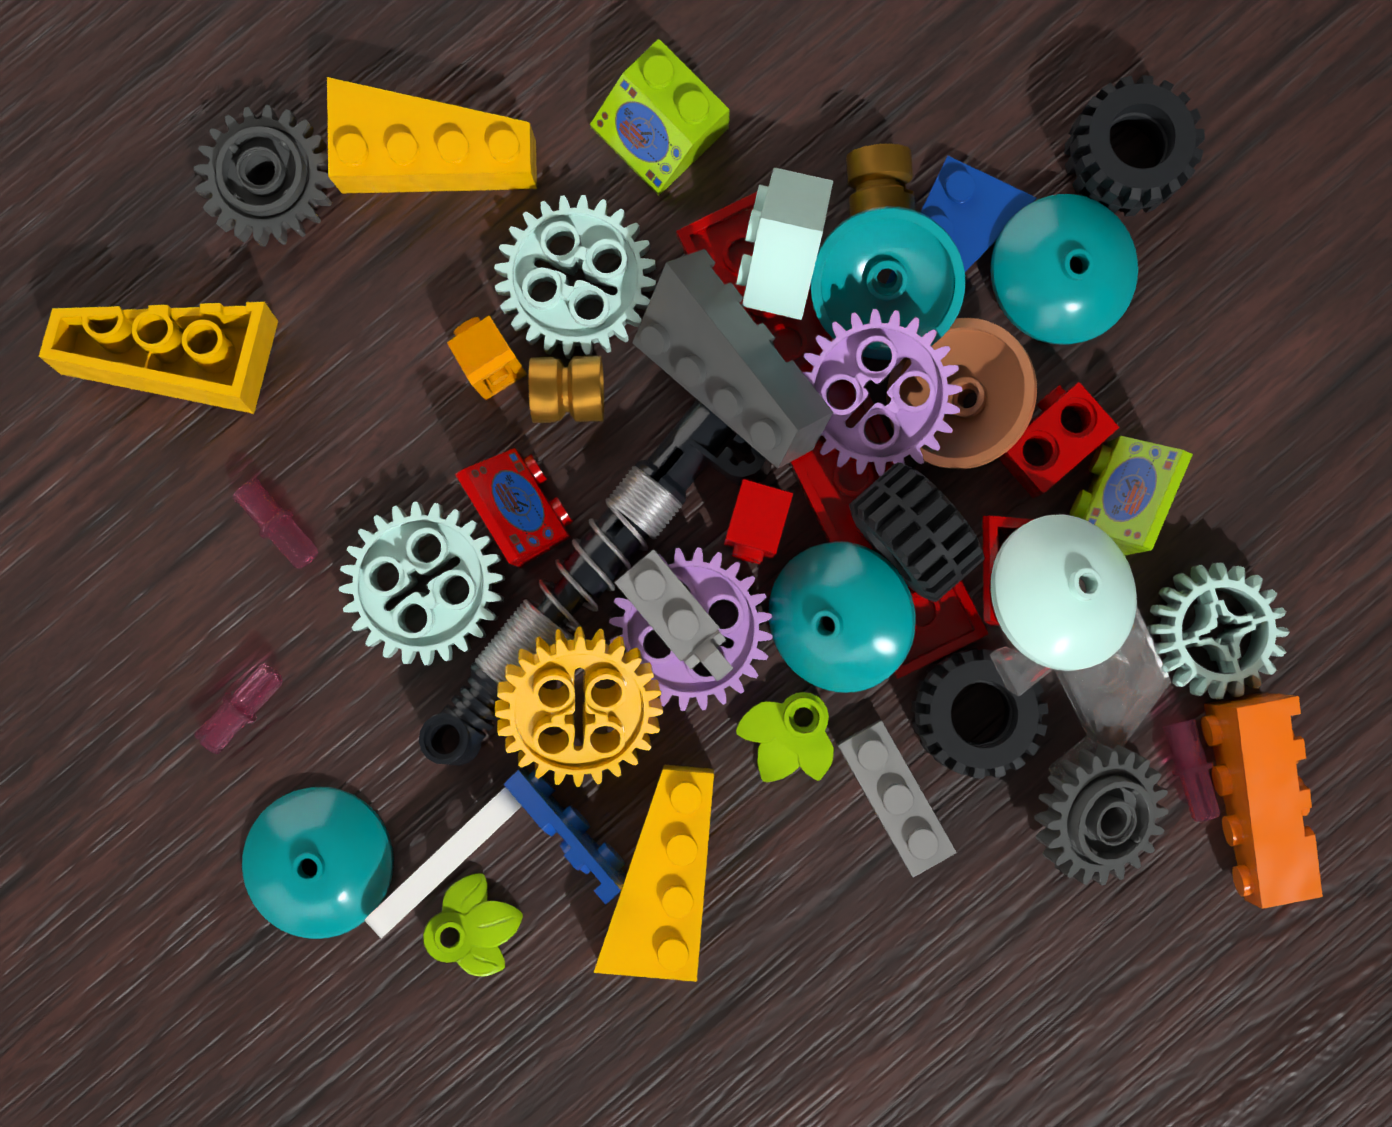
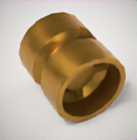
[846,144,915,217]
[529,356,604,423]

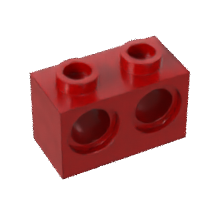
[998,382,1120,498]
[724,479,793,565]

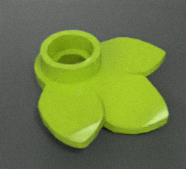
[736,692,834,782]
[423,873,523,977]

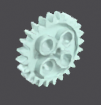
[494,195,656,359]
[339,502,505,665]

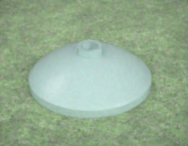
[991,515,1137,671]

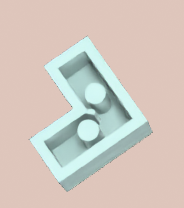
[737,167,833,320]

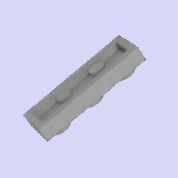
[837,720,957,878]

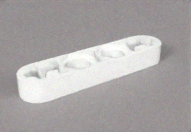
[364,787,522,939]

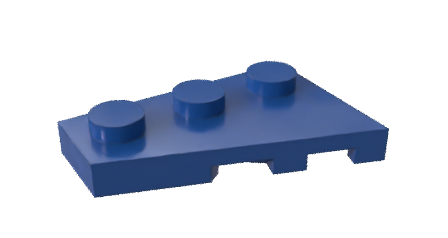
[886,156,1037,284]
[504,767,626,905]

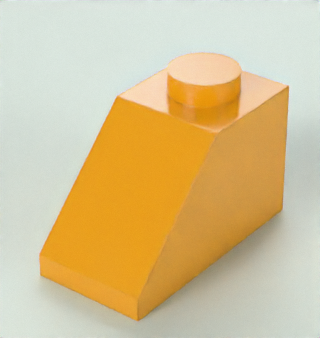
[447,316,527,400]

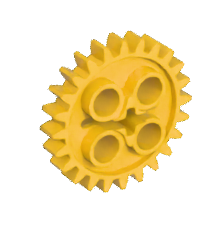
[495,627,663,787]

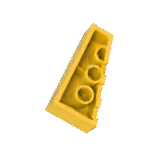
[327,77,537,194]
[39,302,278,414]
[594,765,714,982]

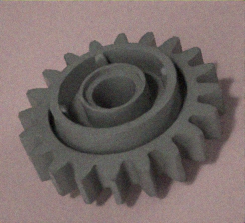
[194,105,335,247]
[1034,743,1169,885]

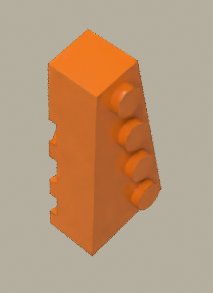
[1201,692,1323,909]

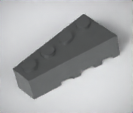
[632,249,833,469]

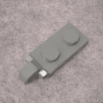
[614,549,733,682]

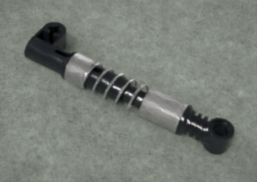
[419,399,772,766]

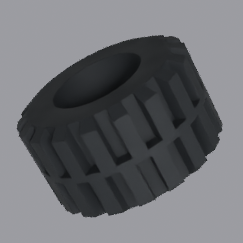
[1064,75,1205,216]
[849,462,984,602]
[911,649,1048,779]

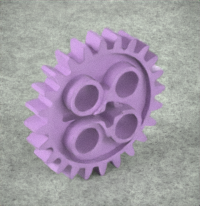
[802,309,962,476]
[609,547,773,711]

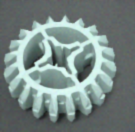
[1146,563,1290,699]

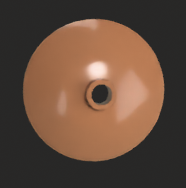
[886,318,1037,469]

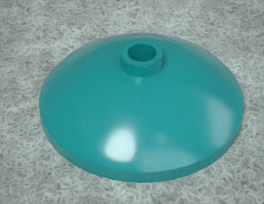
[991,194,1138,345]
[811,206,965,360]
[768,542,916,693]
[242,787,394,939]

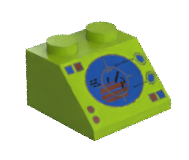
[590,39,729,196]
[1069,436,1193,555]

